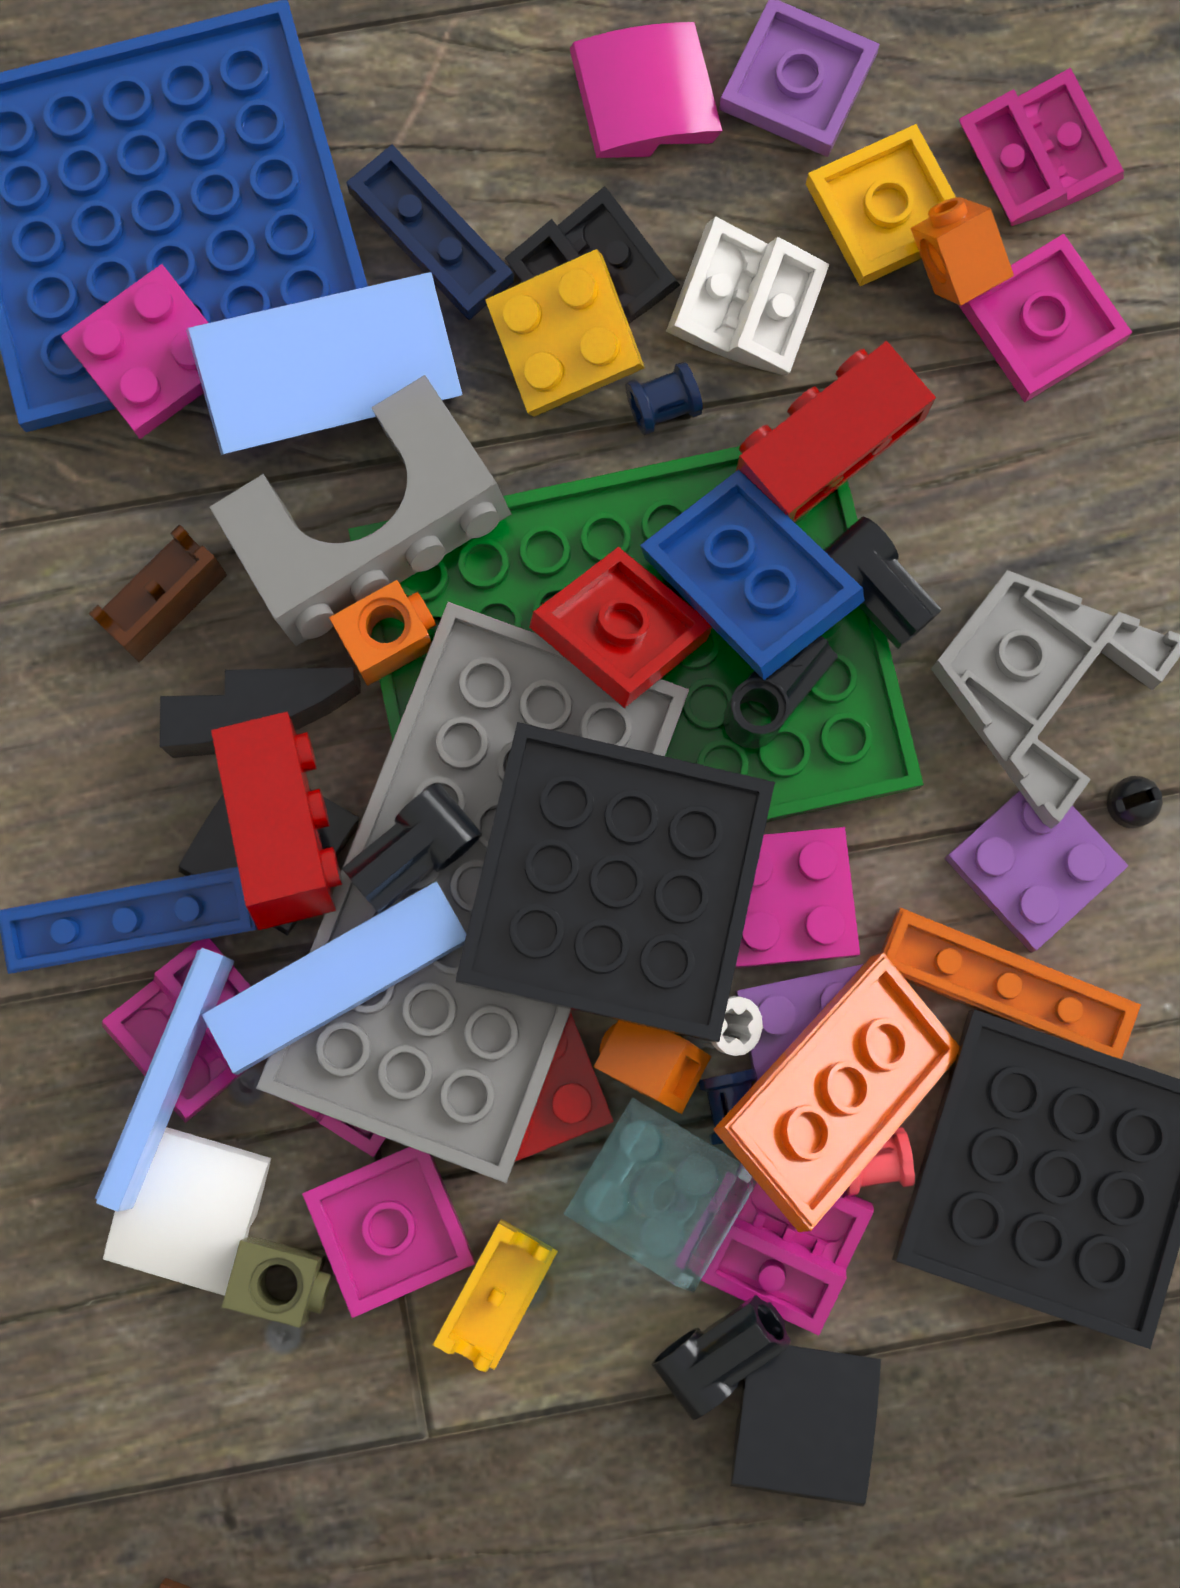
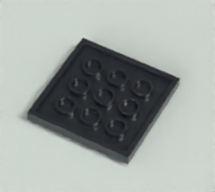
[456,722,775,1043]
[892,1009,1180,1349]

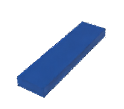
[0,867,258,974]

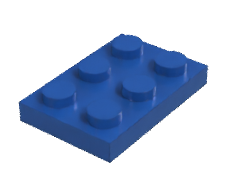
[640,470,865,680]

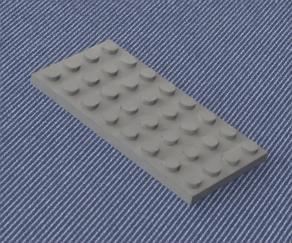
[256,602,689,1183]

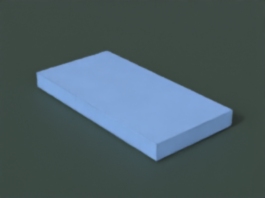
[186,272,462,455]

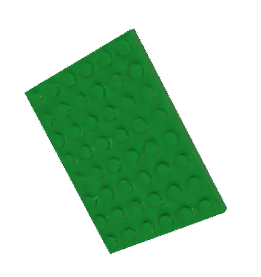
[348,446,924,822]

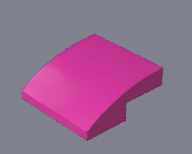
[570,22,723,158]
[959,68,1124,226]
[102,938,251,1123]
[698,1169,874,1336]

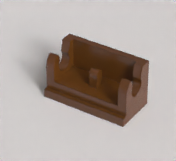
[88,524,227,662]

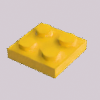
[806,124,956,287]
[485,249,645,417]

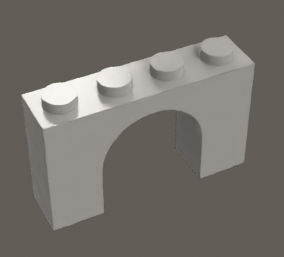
[210,375,511,646]

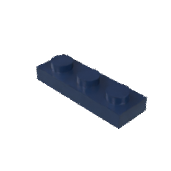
[346,144,514,320]

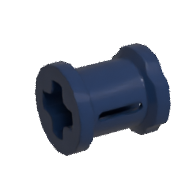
[625,362,703,436]
[698,1069,757,1145]

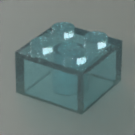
[564,1097,757,1292]

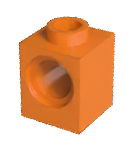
[910,197,1014,306]
[329,580,436,686]
[594,1020,712,1115]

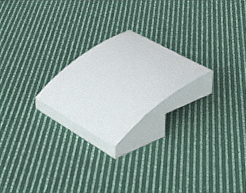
[666,216,829,376]
[103,1127,271,1296]

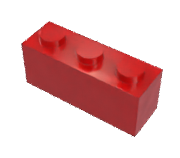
[736,341,936,522]
[211,711,343,930]

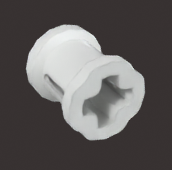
[682,996,763,1056]

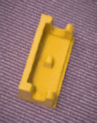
[433,1219,558,1372]

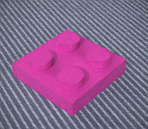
[959,234,1132,403]
[61,264,208,439]
[735,827,860,969]
[302,1147,476,1318]

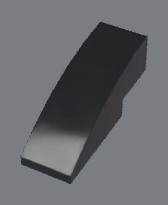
[160,667,361,758]

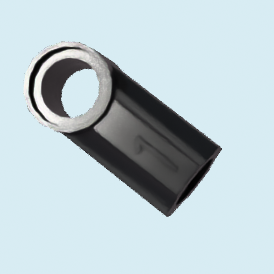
[823,516,942,649]
[723,636,838,749]
[342,783,482,913]
[651,1295,791,1420]

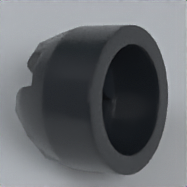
[1107,776,1163,828]

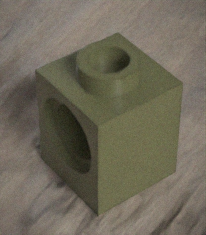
[222,1236,332,1328]

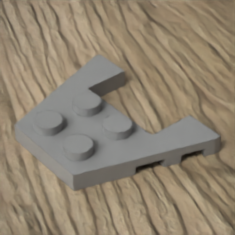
[931,570,1180,829]

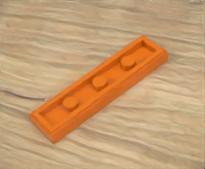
[881,908,1141,1059]

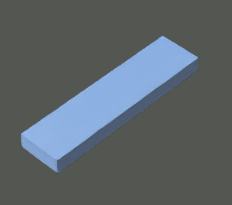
[202,881,467,1075]
[95,948,234,1212]

